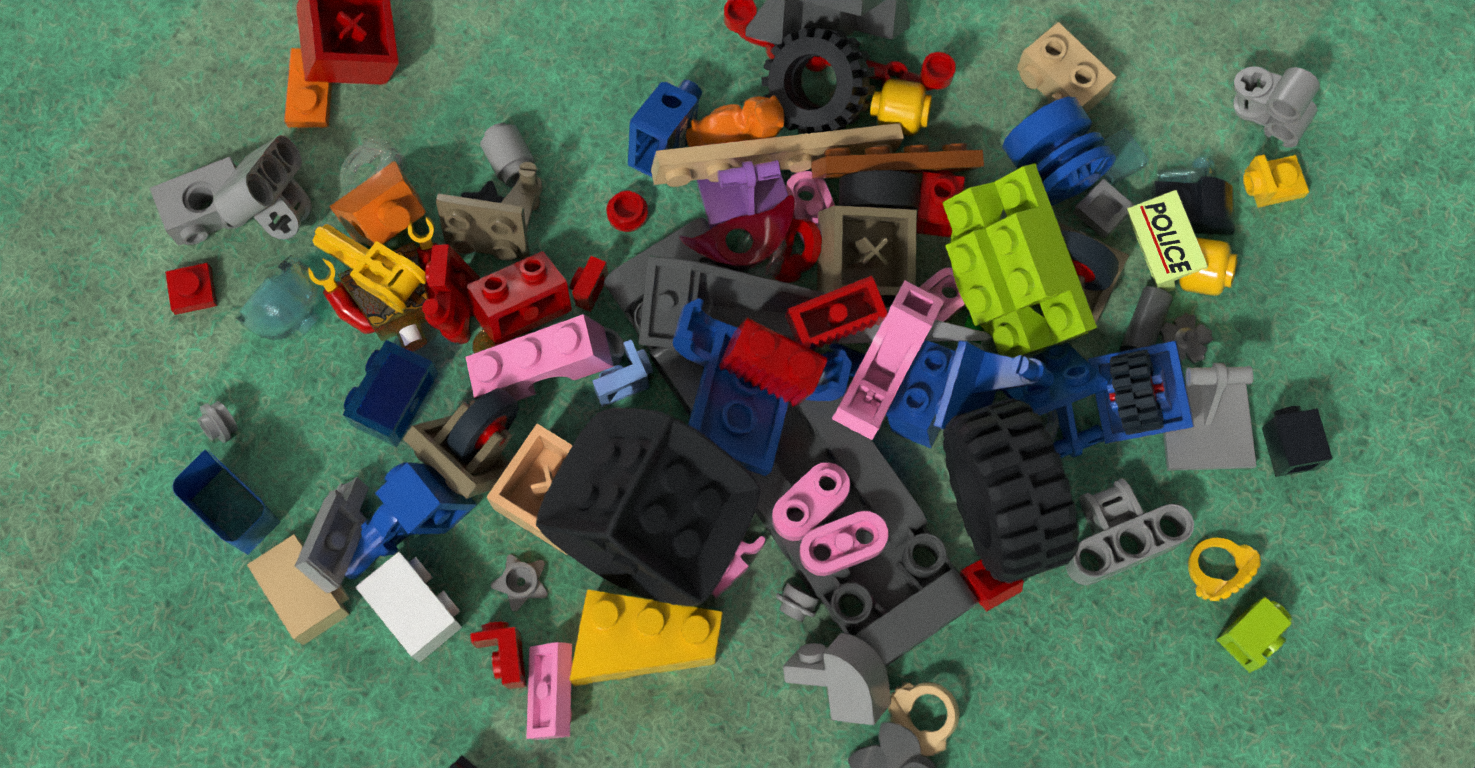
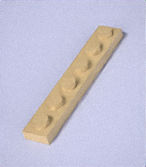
[651,123,904,187]

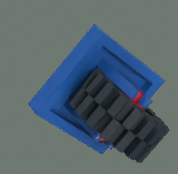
[1088,341,1195,444]

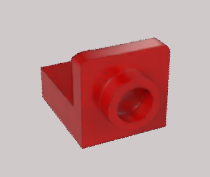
[470,622,527,689]

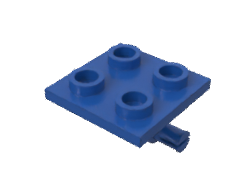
[934,340,1054,430]
[1002,343,1108,458]

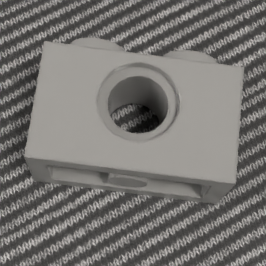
[150,156,248,246]

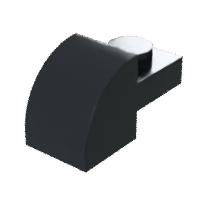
[1151,176,1235,235]

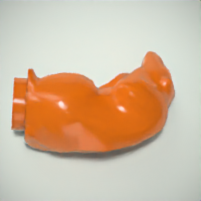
[686,95,785,147]

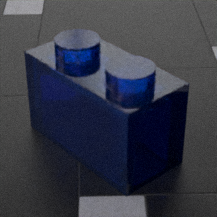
[343,340,439,448]

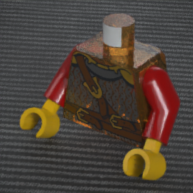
[308,216,438,352]

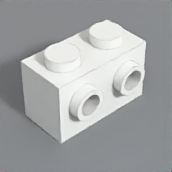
[356,552,462,663]

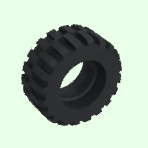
[943,399,1080,583]

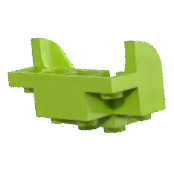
[942,164,1097,358]

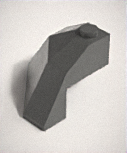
[746,0,910,44]

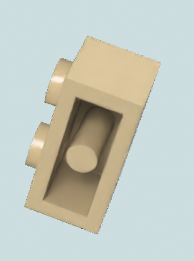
[1017,22,1116,113]

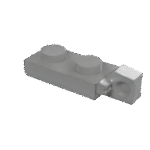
[295,477,369,593]

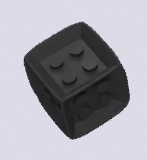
[536,408,761,606]

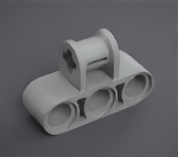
[214,135,312,239]
[1065,479,1194,586]

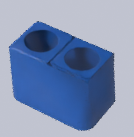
[172,449,281,555]

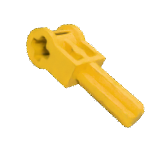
[312,224,426,313]

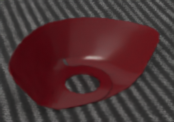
[679,195,795,271]

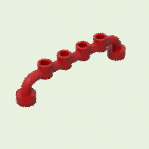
[724,0,956,91]

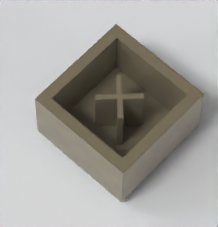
[817,205,917,299]

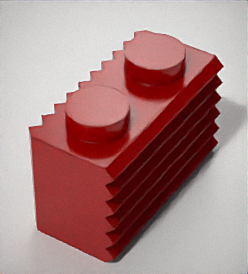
[785,276,888,351]
[719,318,828,407]

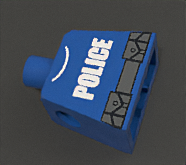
[628,80,702,177]

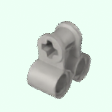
[1233,66,1320,148]

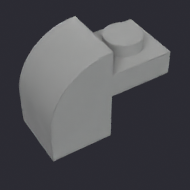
[783,633,891,725]

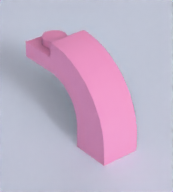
[832,280,944,440]

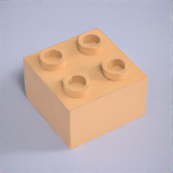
[486,424,572,555]

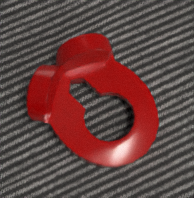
[768,219,822,283]

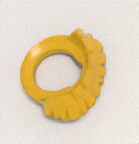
[1188,538,1261,601]

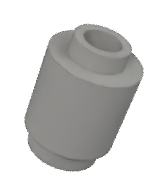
[480,123,535,187]

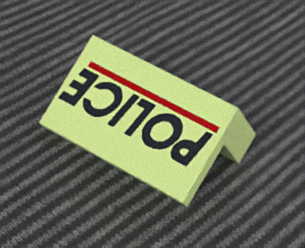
[1127,190,1208,292]

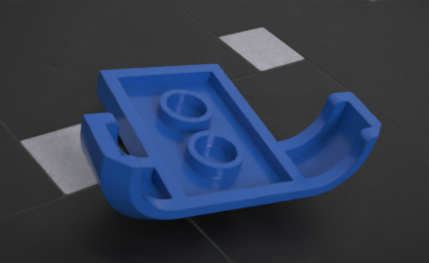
[673,298,852,476]

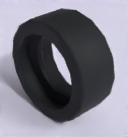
[839,170,920,212]

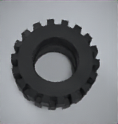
[761,28,875,134]

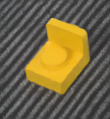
[1243,154,1309,208]

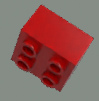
[296,0,399,85]

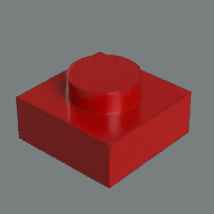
[570,256,609,312]
[165,263,217,315]
[960,559,1024,611]

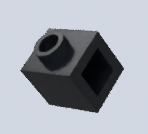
[1262,406,1333,477]

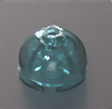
[236,254,322,341]

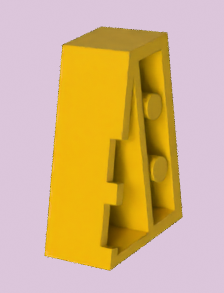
[569,589,723,686]

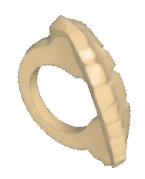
[888,682,960,756]

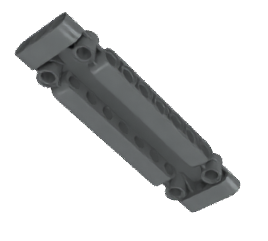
[604,218,979,667]

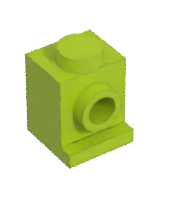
[1216,597,1292,673]

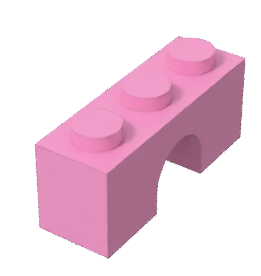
[465,314,614,401]

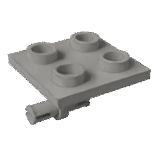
[1163,363,1256,471]

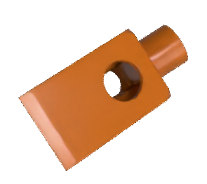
[329,161,426,246]

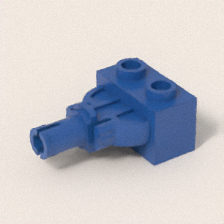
[826,340,956,448]
[345,462,477,580]

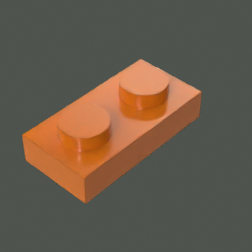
[284,48,332,128]

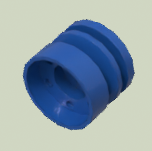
[1002,97,1117,206]

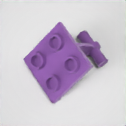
[696,160,788,229]

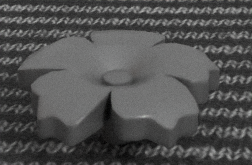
[1160,312,1213,364]

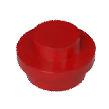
[606,191,648,232]

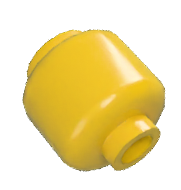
[870,79,932,136]
[1179,237,1238,296]

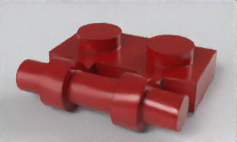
[422,244,480,344]

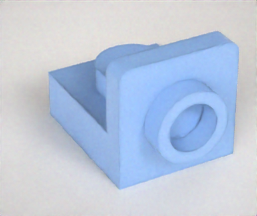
[592,339,653,407]

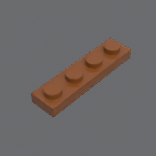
[811,143,984,179]

